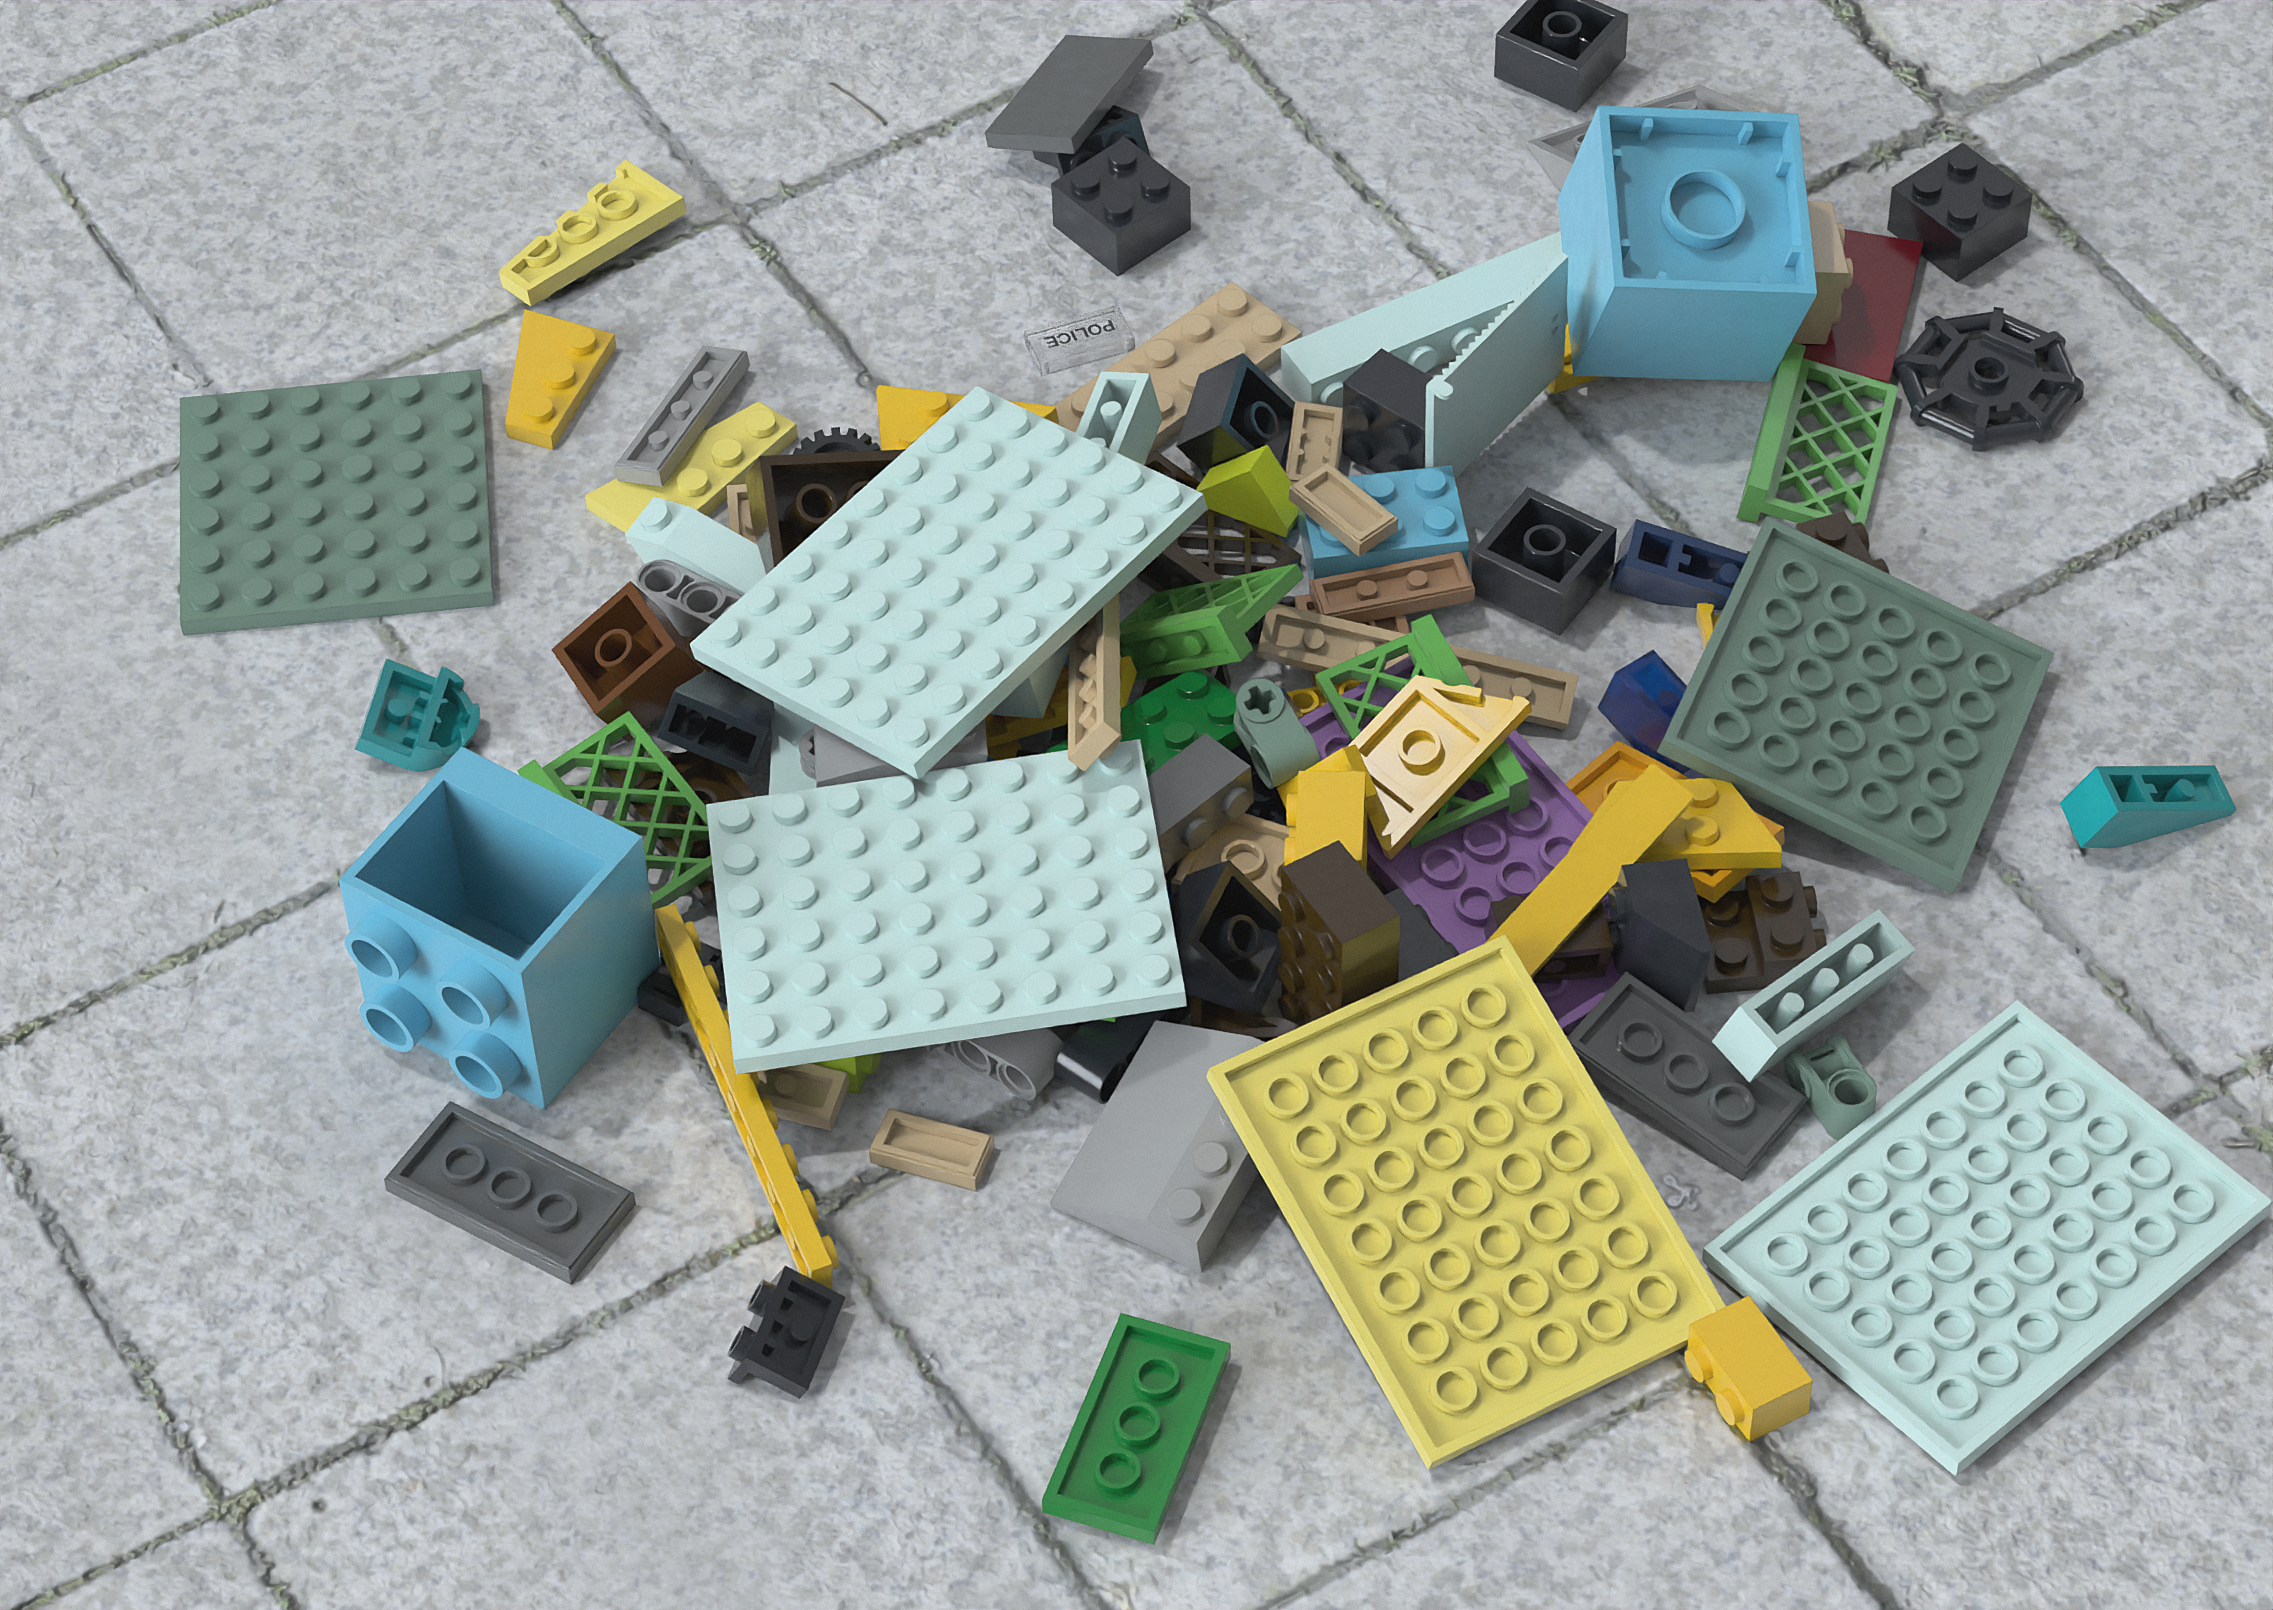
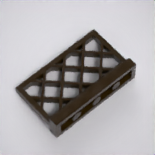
[1136,451,1302,592]

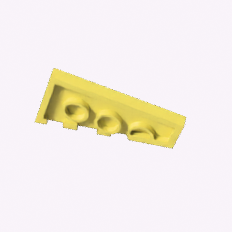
[499,159,687,306]
[585,401,798,533]

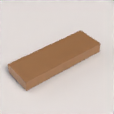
[1309,551,1475,623]

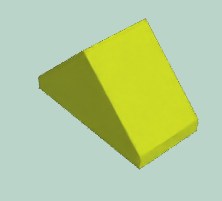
[1196,445,1298,537]

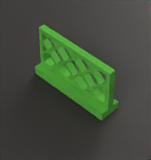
[1736,342,1899,526]
[1120,564,1304,681]
[1315,614,1529,848]
[517,711,713,923]

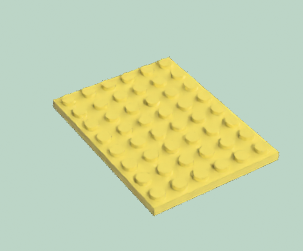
[1206,934,1726,1470]

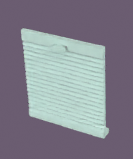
[1425,251,1569,479]

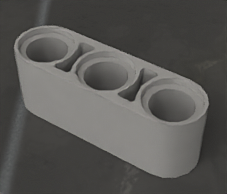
[636,560,742,638]
[934,1028,1064,1100]

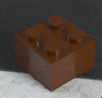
[551,581,706,743]

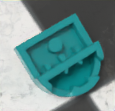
[354,658,480,771]

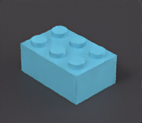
[1298,465,1469,580]

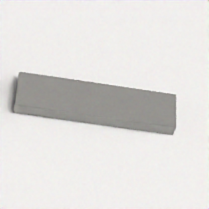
[614,345,750,487]

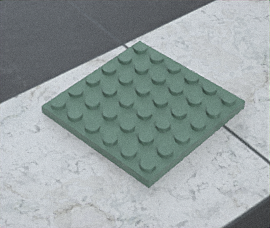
[180,369,494,636]
[1657,516,2054,894]

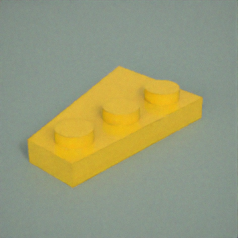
[505,309,616,450]

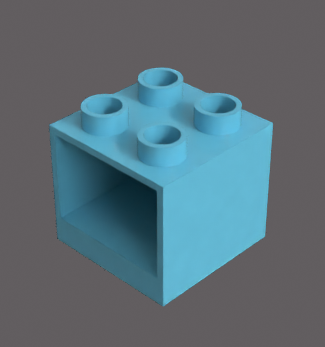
[1558,106,1817,382]
[339,746,661,1110]

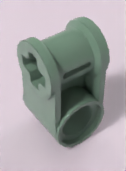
[1233,678,1321,789]
[1784,1034,1877,1141]

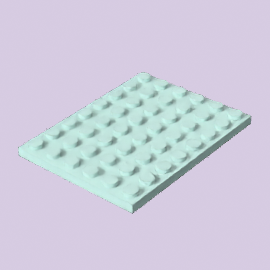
[689,386,1208,780]
[706,739,1187,1074]
[1702,1000,2273,1476]

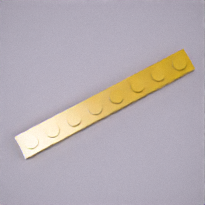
[654,903,839,1289]

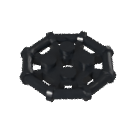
[1892,307,2084,452]

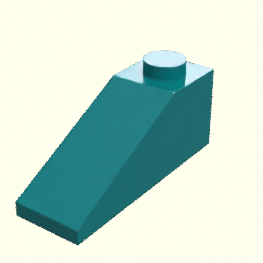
[2059,765,2237,848]

